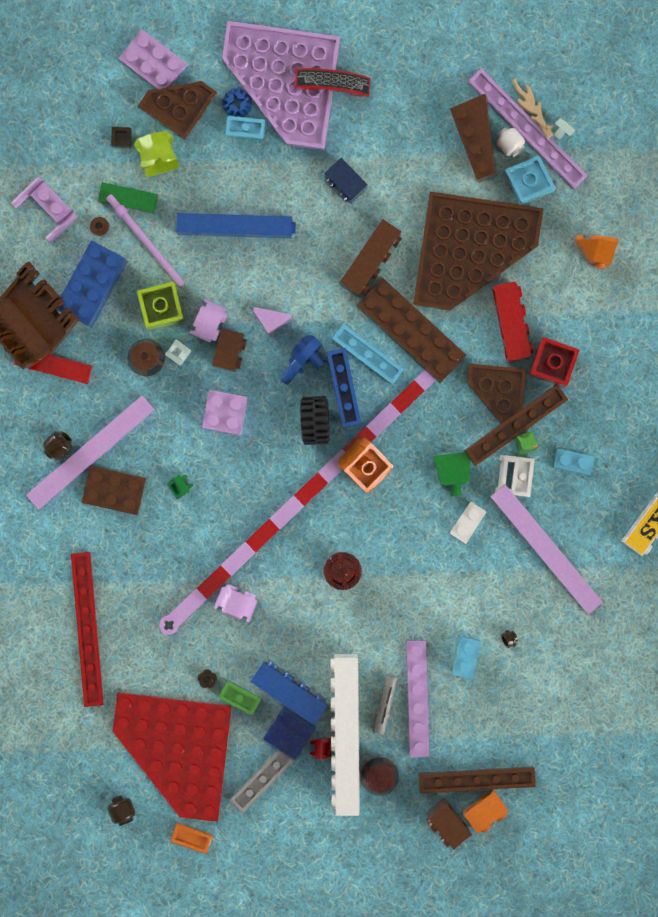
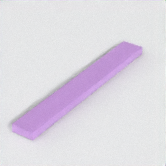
[467,68,588,190]
[26,395,155,510]
[490,484,603,614]

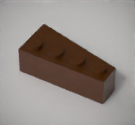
[450,93,497,183]

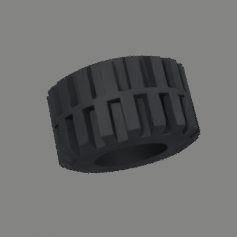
[300,396,330,445]

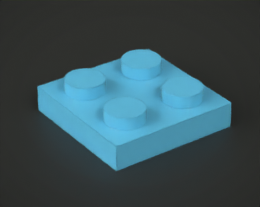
[504,155,556,205]

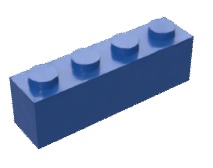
[327,348,361,429]
[250,661,328,726]

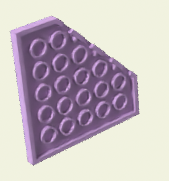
[222,21,340,150]

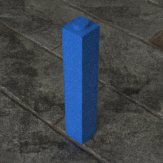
[176,213,296,239]

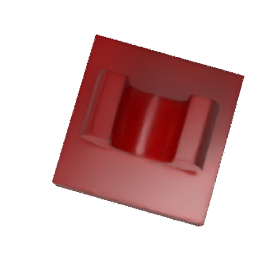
[309,737,331,760]

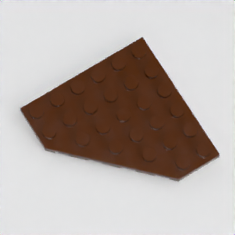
[413,191,543,311]

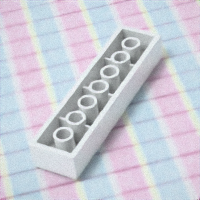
[331,654,359,816]

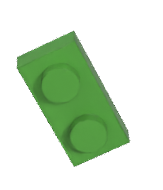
[218,680,262,716]

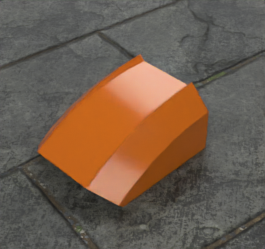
[338,437,394,493]

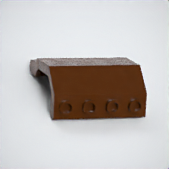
[0,261,80,369]

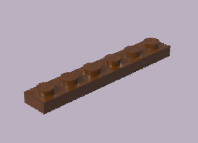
[464,384,568,466]
[418,766,536,794]

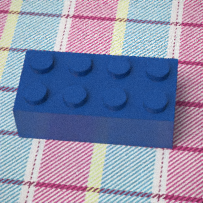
[58,240,128,328]

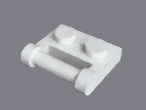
[495,455,535,497]

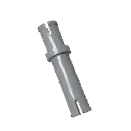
[372,675,398,735]

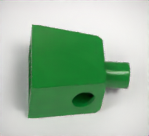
[433,452,470,497]

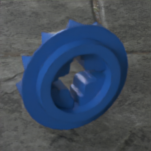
[222,88,252,117]

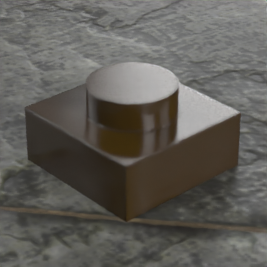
[111,127,132,148]

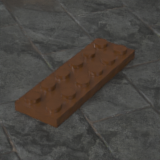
[356,278,466,383]

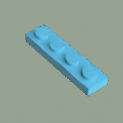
[332,324,404,386]

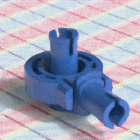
[279,335,326,385]

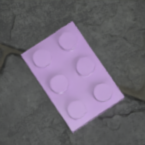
[119,29,187,89]

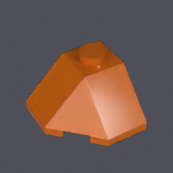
[574,235,618,270]

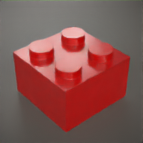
[528,337,580,388]

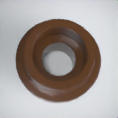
[90,217,109,236]

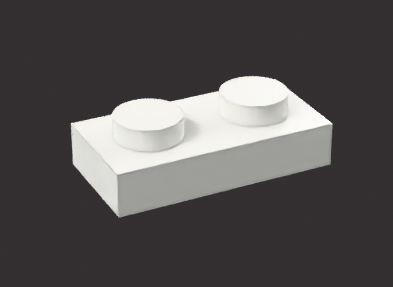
[449,501,486,544]

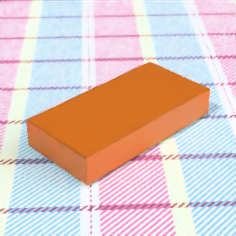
[170,822,213,854]

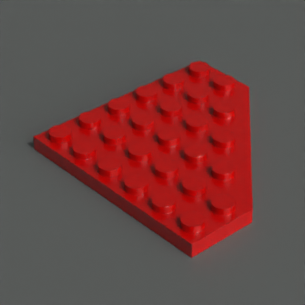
[113,692,232,822]

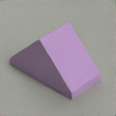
[253,307,292,335]

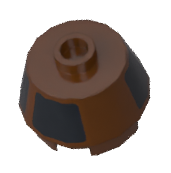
[127,339,165,377]

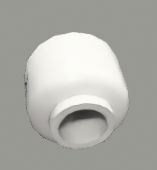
[496,128,525,157]

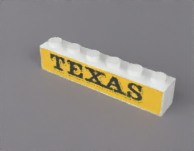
[621,492,658,556]

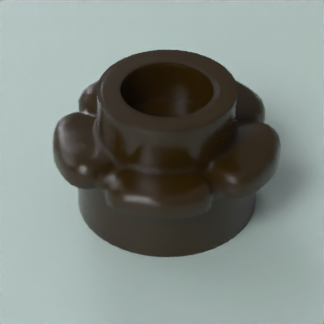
[501,630,518,648]
[198,669,217,688]

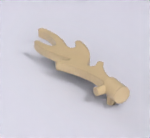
[513,78,554,139]

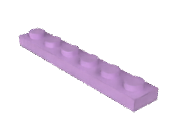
[406,640,429,757]

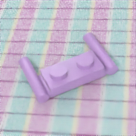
[11,176,78,243]

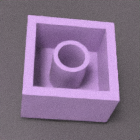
[202,390,248,436]

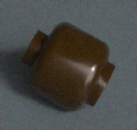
[43,431,72,460]
[107,795,136,826]

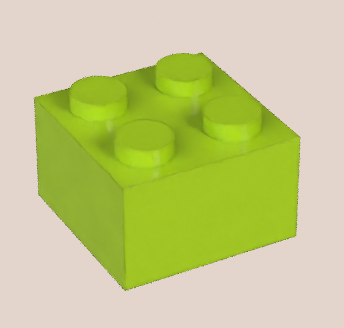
[137,281,185,331]

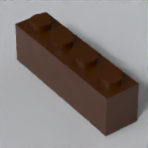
[340,219,402,297]

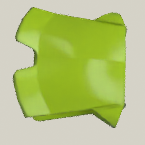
[134,131,180,177]

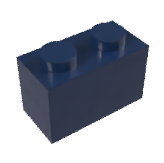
[325,157,368,204]

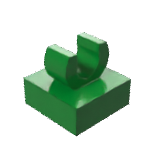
[167,475,193,500]

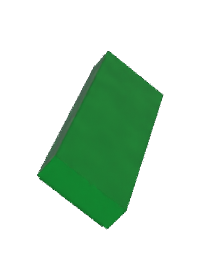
[98,182,158,214]

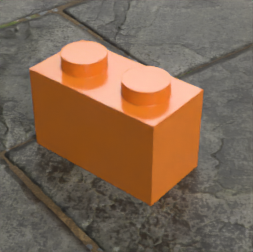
[462,790,509,834]

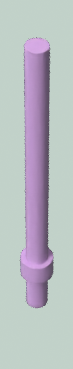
[106,194,185,288]

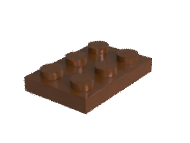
[81,466,147,515]

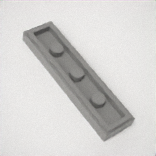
[229,744,297,813]

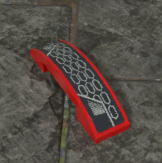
[294,68,370,97]

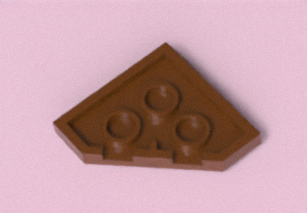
[137,81,217,140]
[467,364,526,424]

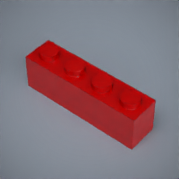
[492,281,533,363]

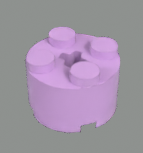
[189,299,228,343]
[213,584,258,623]

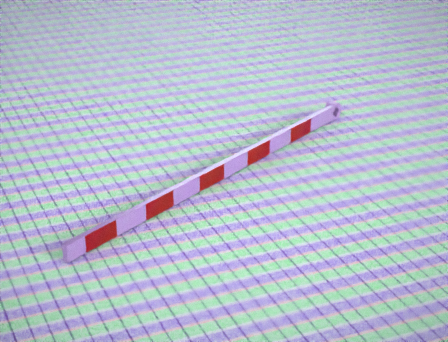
[159,370,436,635]

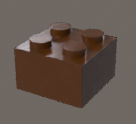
[426,798,472,850]

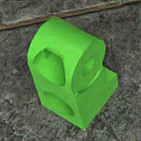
[514,431,538,456]

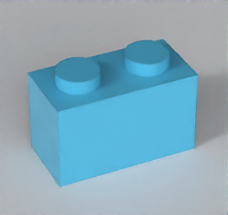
[452,635,481,679]

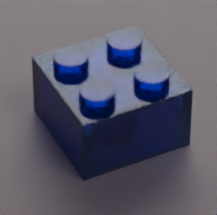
[261,706,316,761]

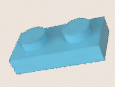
[225,116,266,140]
[553,449,595,475]

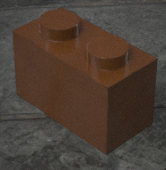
[212,328,247,373]

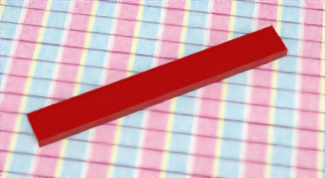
[71,552,104,707]

